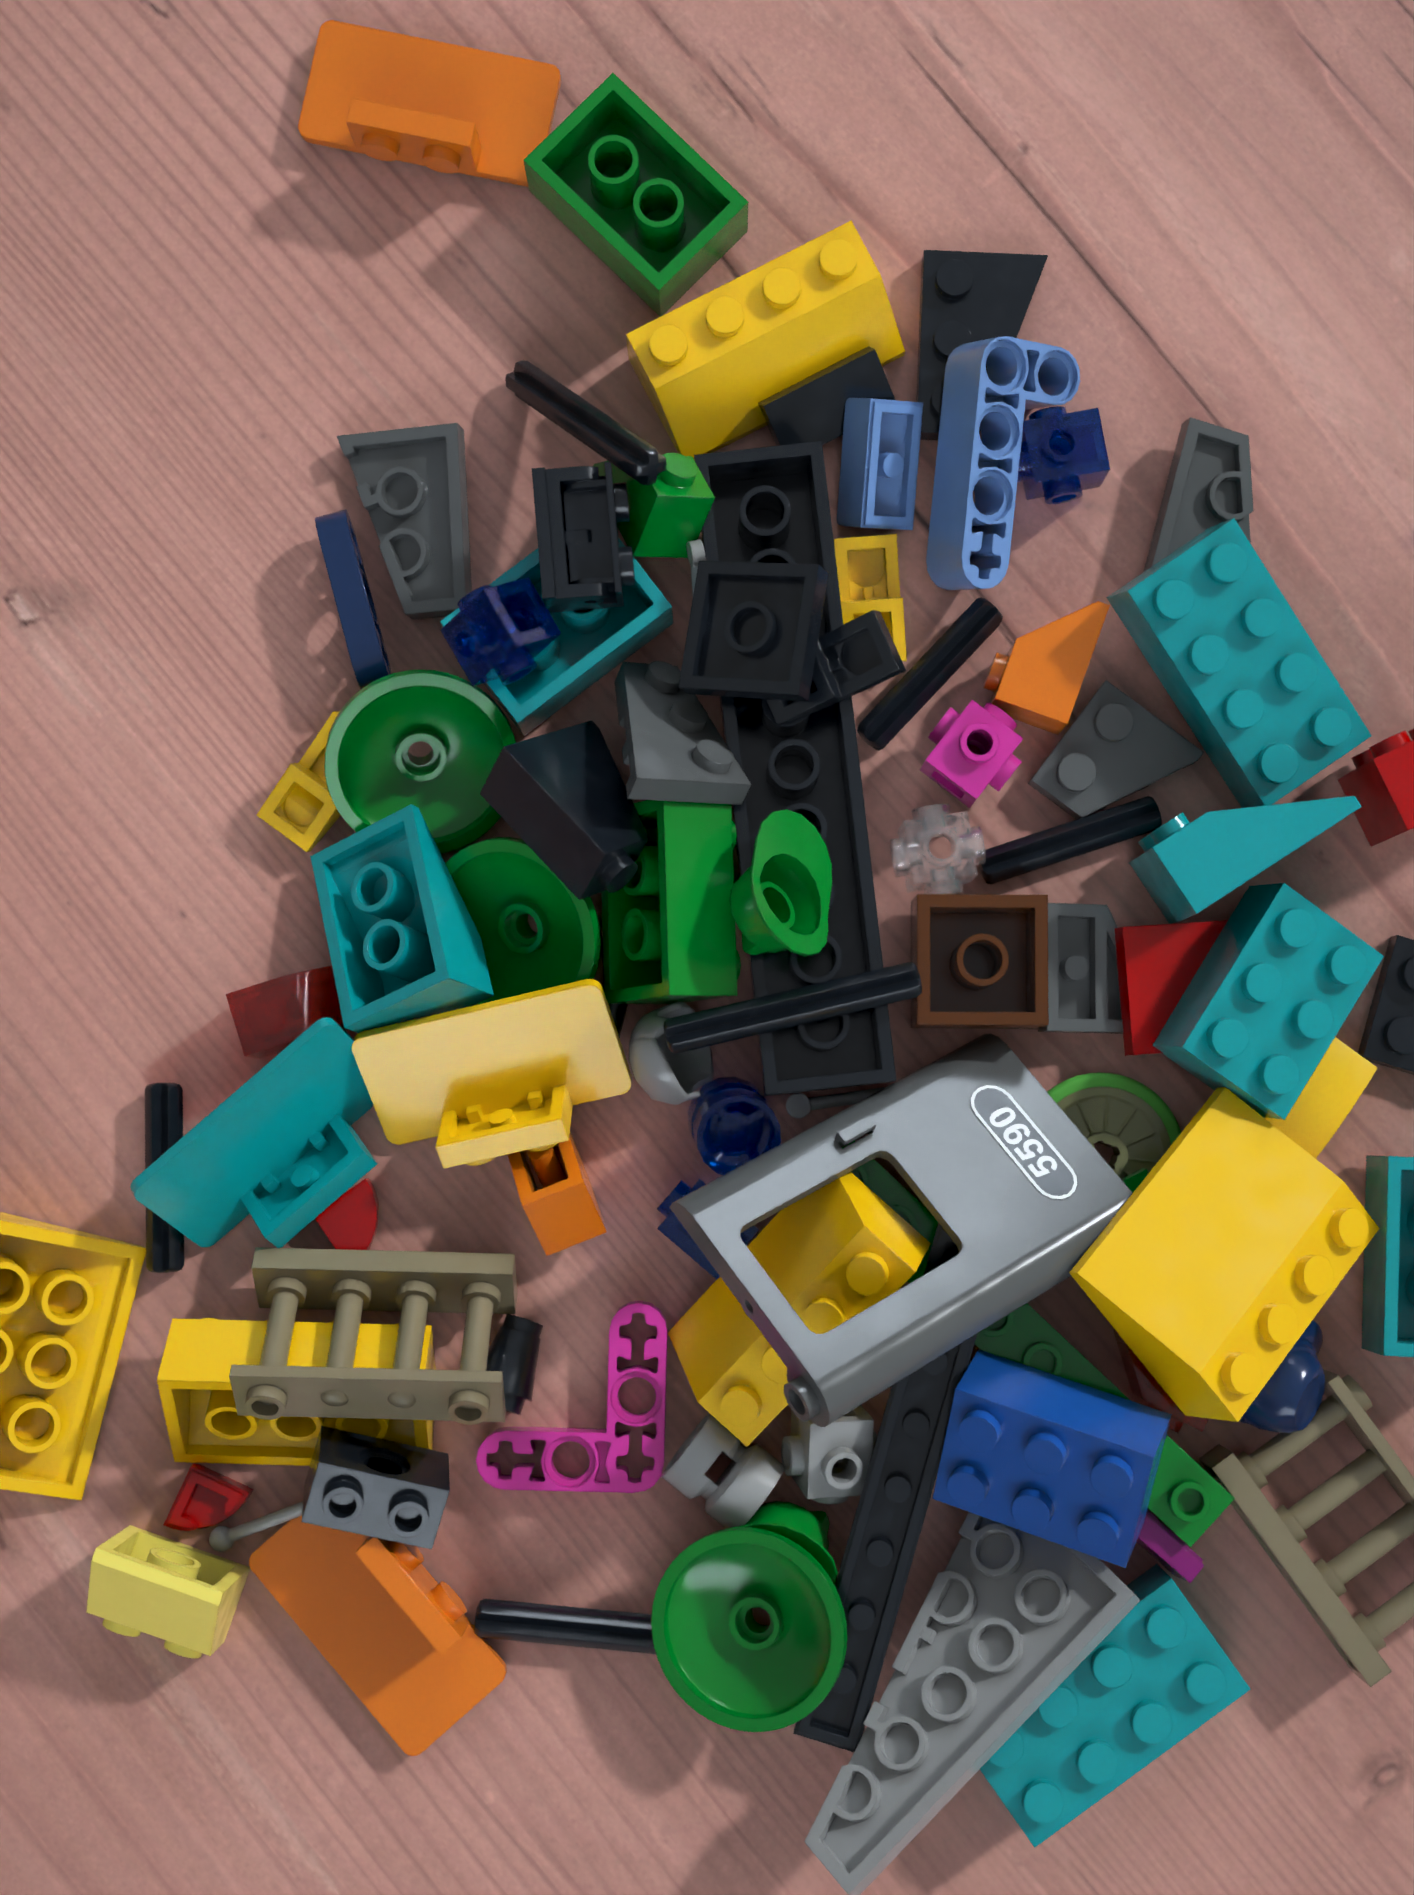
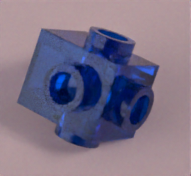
[1017,406,1110,504]
[441,577,561,686]

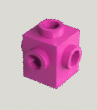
[920,700,1023,808]

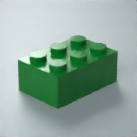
[523,73,749,317]
[601,800,741,1004]

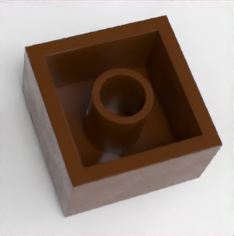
[911,894,1049,1029]

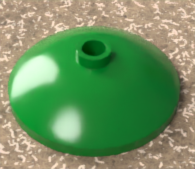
[325,669,516,854]
[445,837,600,1005]
[651,1527,847,1732]

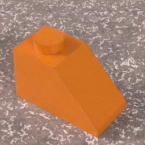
[983,601,1110,735]
[507,1131,607,1256]

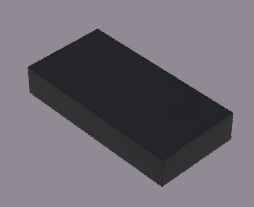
[758,346,895,446]

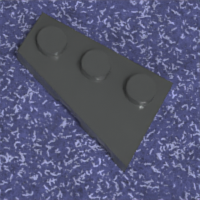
[1144,417,1254,572]
[337,423,472,620]
[614,661,751,805]

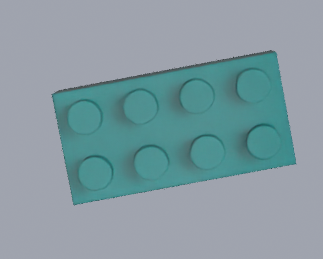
[1106,518,1372,808]
[980,1564,1251,1848]

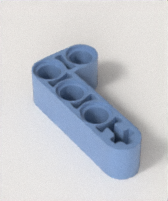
[926,336,1080,590]

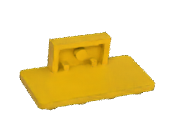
[351,979,632,1169]

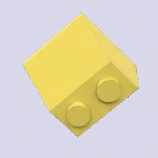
[86,1525,250,1659]

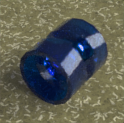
[688,1077,781,1175]

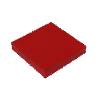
[1114,920,1228,1056]

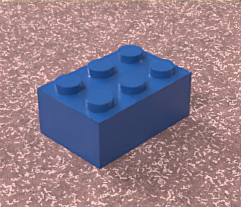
[932,1349,1172,1568]

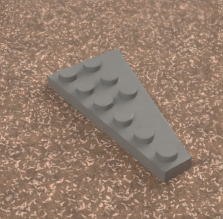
[804,1512,1140,1895]

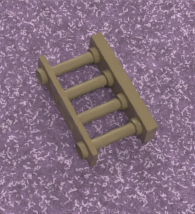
[229,1247,517,1425]
[1199,1369,1414,1687]

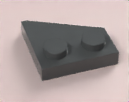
[1028,680,1204,820]
[1038,903,1124,1034]

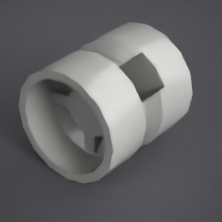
[661,1413,785,1529]

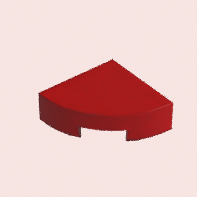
[315,1178,379,1250]
[163,1463,254,1531]

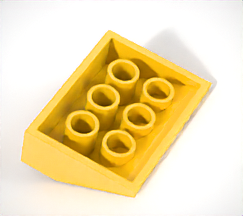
[1069,1087,1380,1422]
[0,1212,146,1500]

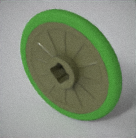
[1047,1072,1181,1179]

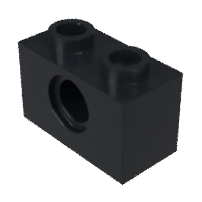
[301,1426,450,1549]

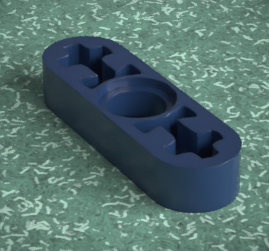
[315,509,392,689]

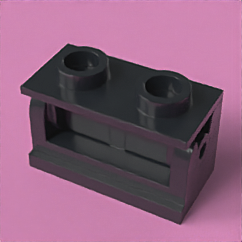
[532,462,635,613]

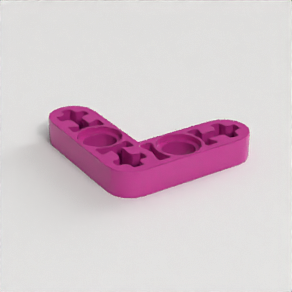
[476,1301,668,1493]

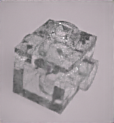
[890,804,986,894]

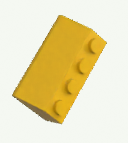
[626,220,905,459]
[668,1172,931,1447]
[157,1318,436,1466]

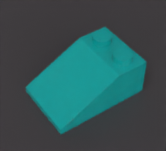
[1129,796,1362,924]
[310,804,494,1033]

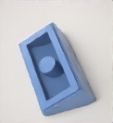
[837,398,923,530]

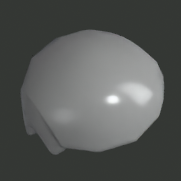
[628,1002,714,1105]

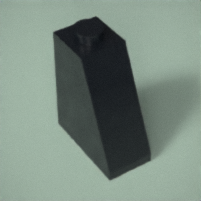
[480,720,649,900]

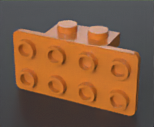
[298,20,561,187]
[249,1516,507,1756]

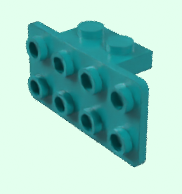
[130,1017,377,1248]

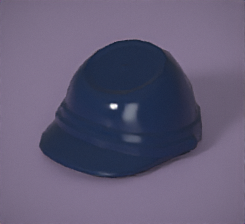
[1239,1320,1326,1433]

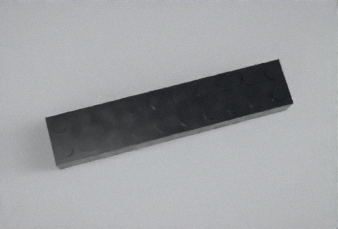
[694,441,897,1096]

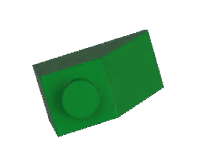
[593,453,715,558]

